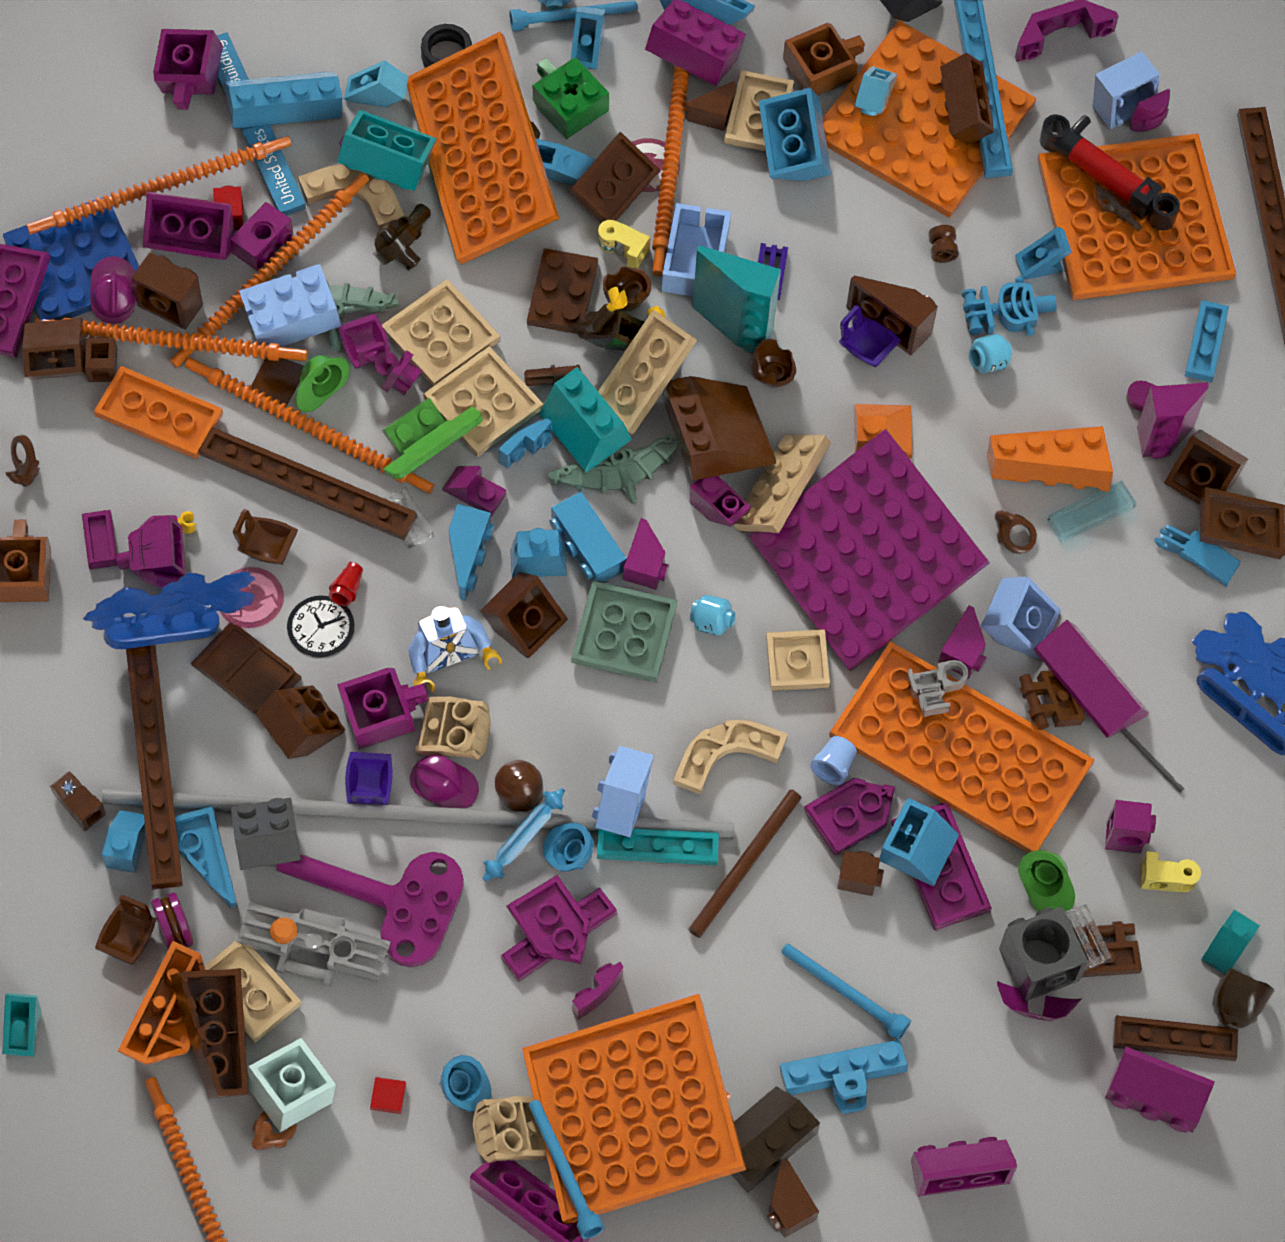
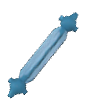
[482,788,565,882]

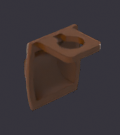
[233,509,298,565]
[95,895,156,965]

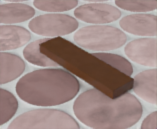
[1113,1015,1238,1061]

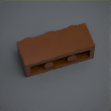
[940,53,995,145]

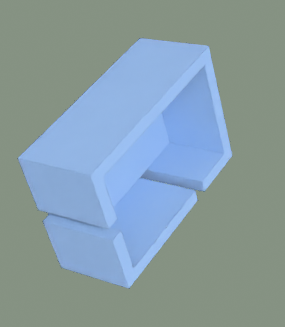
[662,203,731,296]
[239,264,341,347]

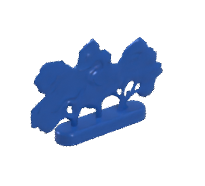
[83,572,256,650]
[1192,612,1285,755]

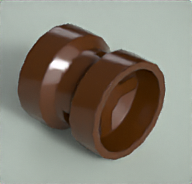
[928,225,959,263]

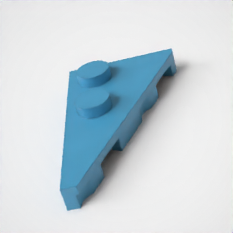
[175,806,238,908]

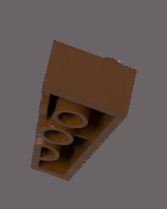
[170,969,249,1099]

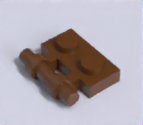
[1019,671,1086,730]
[1073,921,1142,977]

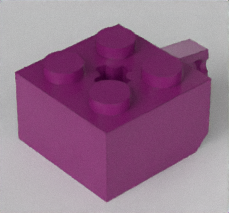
[153,29,223,110]
[337,668,429,750]

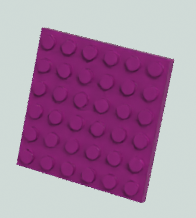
[749,429,990,671]

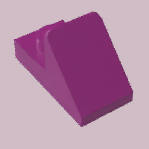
[442,466,507,517]

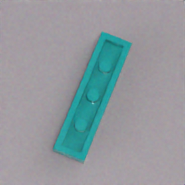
[597,828,719,866]

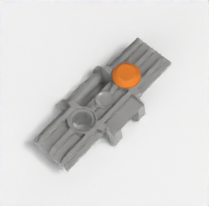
[236,902,391,986]

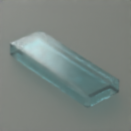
[1047,480,1137,542]

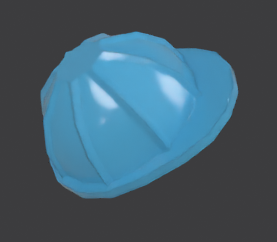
[543,823,594,872]
[439,1055,492,1112]

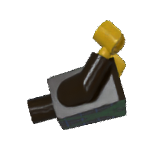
[578,287,666,351]

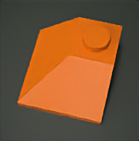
[854,404,912,458]

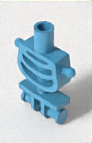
[962,276,1057,336]

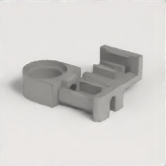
[907,660,968,717]

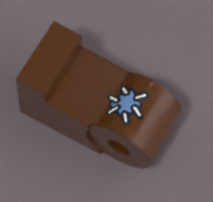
[50,771,106,831]

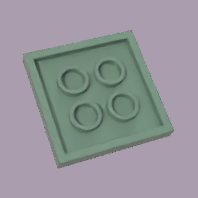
[571,580,678,683]

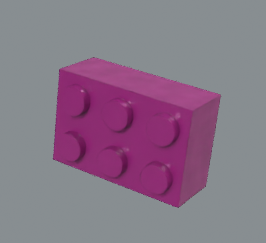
[645,0,746,86]

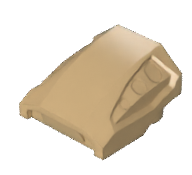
[415,696,491,760]
[472,1096,548,1163]

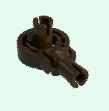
[373,204,431,271]

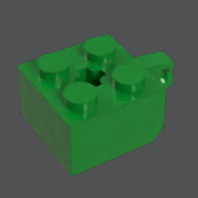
[532,57,610,140]

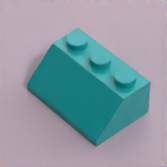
[337,109,437,191]
[539,367,632,473]

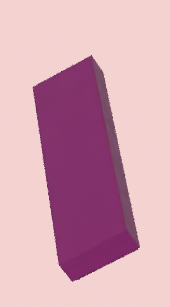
[501,887,617,982]

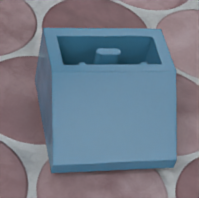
[880,798,959,887]

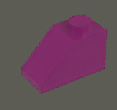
[623,518,669,590]
[938,605,987,679]

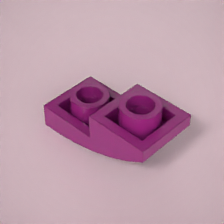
[572,961,624,1019]

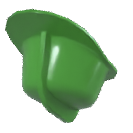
[295,355,350,413]
[1018,850,1076,914]

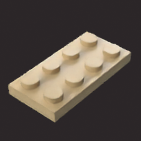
[598,309,697,435]
[733,435,832,533]

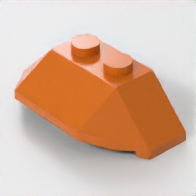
[117,941,206,1065]

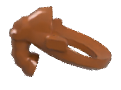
[252,1111,297,1150]

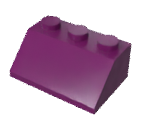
[142,192,234,260]
[1137,382,1209,459]
[1105,1047,1215,1133]
[911,1137,1017,1197]

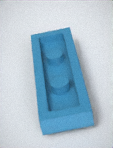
[1184,300,1229,383]

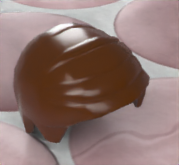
[603,266,652,312]
[749,339,797,388]
[495,760,544,812]

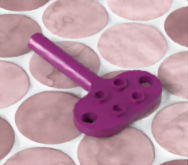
[276,852,464,967]

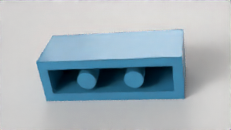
[549,492,627,583]

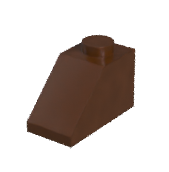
[767,1158,819,1238]

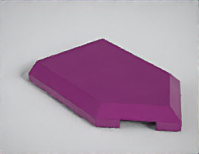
[804,778,895,856]
[506,875,590,964]

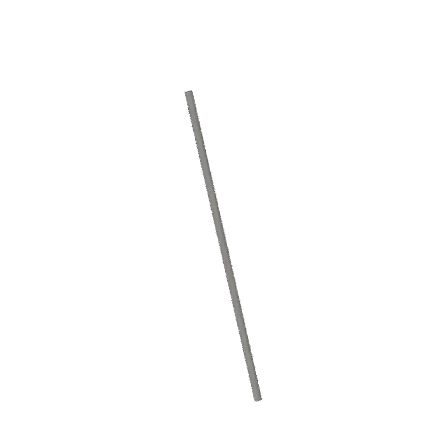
[102,789,734,838]

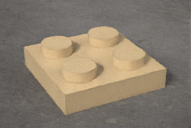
[766,630,830,691]

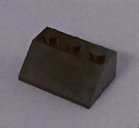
[731,1086,820,1193]

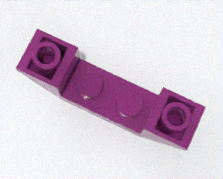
[1015,0,1119,62]

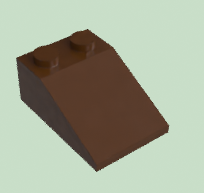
[846,275,938,356]

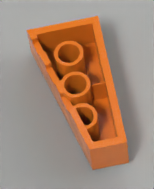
[987,426,1113,492]

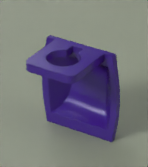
[839,305,900,367]
[345,752,393,805]

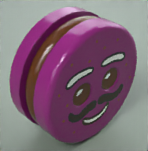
[151,892,194,950]

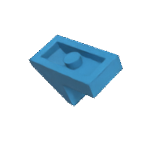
[1015,227,1072,280]

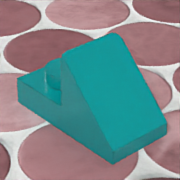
[1201,909,1260,974]
[2,993,42,1057]

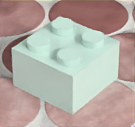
[247,1038,336,1132]

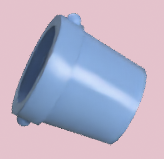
[810,736,857,785]

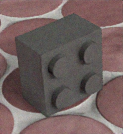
[231,798,301,870]

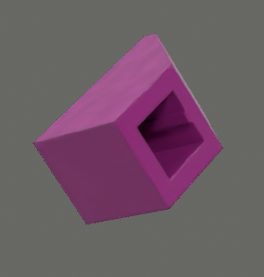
[689,476,751,527]

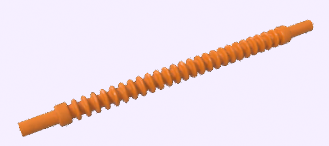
[652,65,690,276]
[26,135,292,235]
[169,173,369,368]
[34,317,308,361]
[185,357,435,494]
[145,1077,228,1242]

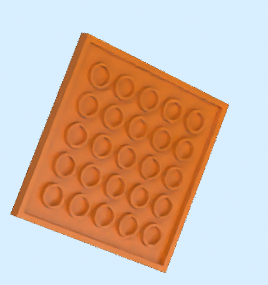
[823,20,1036,218]
[1037,133,1236,301]
[522,994,747,1224]

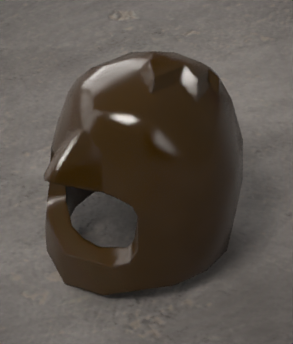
[1212,968,1274,1029]

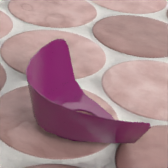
[997,981,1083,1021]

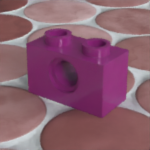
[230,202,293,271]
[1105,800,1156,853]

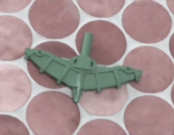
[325,278,399,351]
[548,434,679,503]

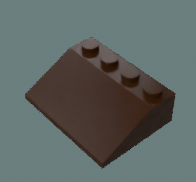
[664,376,776,481]

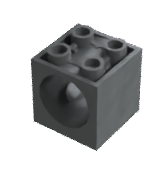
[999,907,1088,1002]

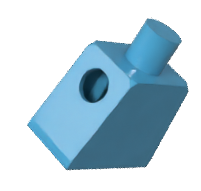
[510,528,567,578]

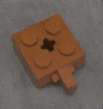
[783,23,865,96]
[0,519,51,602]

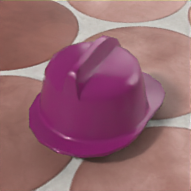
[90,256,136,324]
[410,755,479,808]

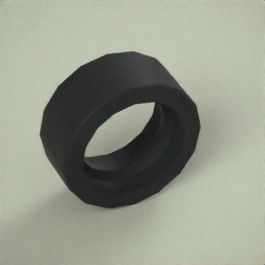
[421,23,472,68]

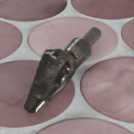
[1094,183,1143,231]

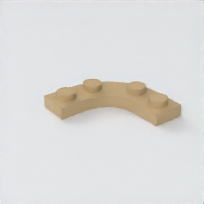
[298,164,404,231]
[673,720,788,795]

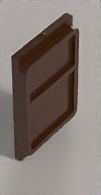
[191,622,302,716]

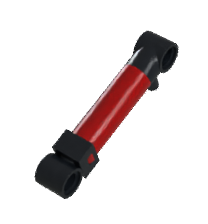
[1039,114,1180,231]

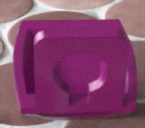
[1129,88,1170,132]
[339,313,390,369]

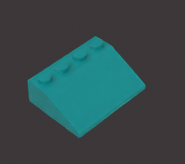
[692,245,781,353]

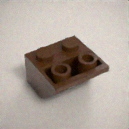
[22,318,86,380]
[256,685,346,759]

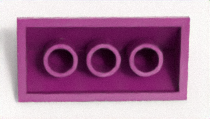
[1033,620,1150,738]
[470,1160,591,1242]

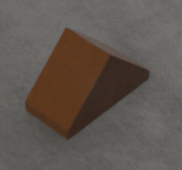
[685,81,736,131]

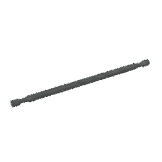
[1120,728,1185,792]

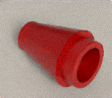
[329,562,363,606]

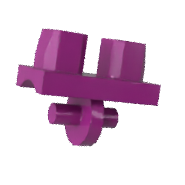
[374,350,422,396]

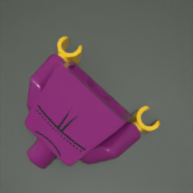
[116,511,196,588]

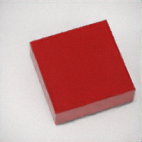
[370,1077,407,1114]

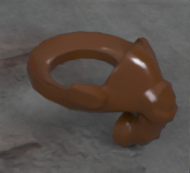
[5,434,40,487]
[995,510,1037,554]

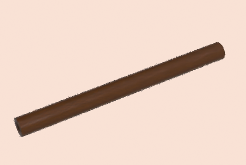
[688,789,801,938]

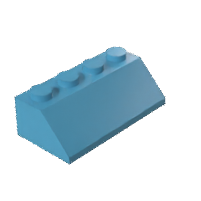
[224,71,343,129]

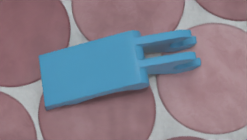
[1154,525,1240,587]

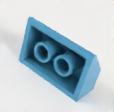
[759,88,831,181]

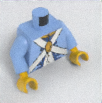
[408,606,502,692]

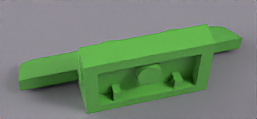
[382,397,483,479]

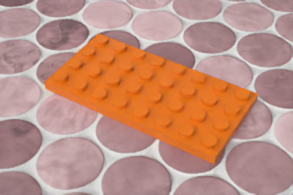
[407,32,560,264]
[829,641,1095,853]

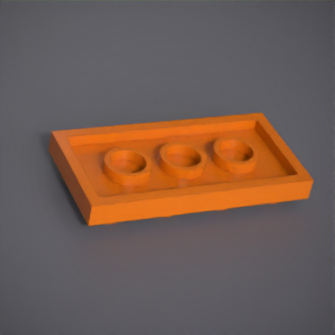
[94,366,223,459]

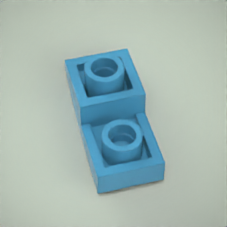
[498,419,553,469]

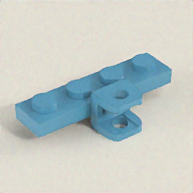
[780,1039,908,1114]

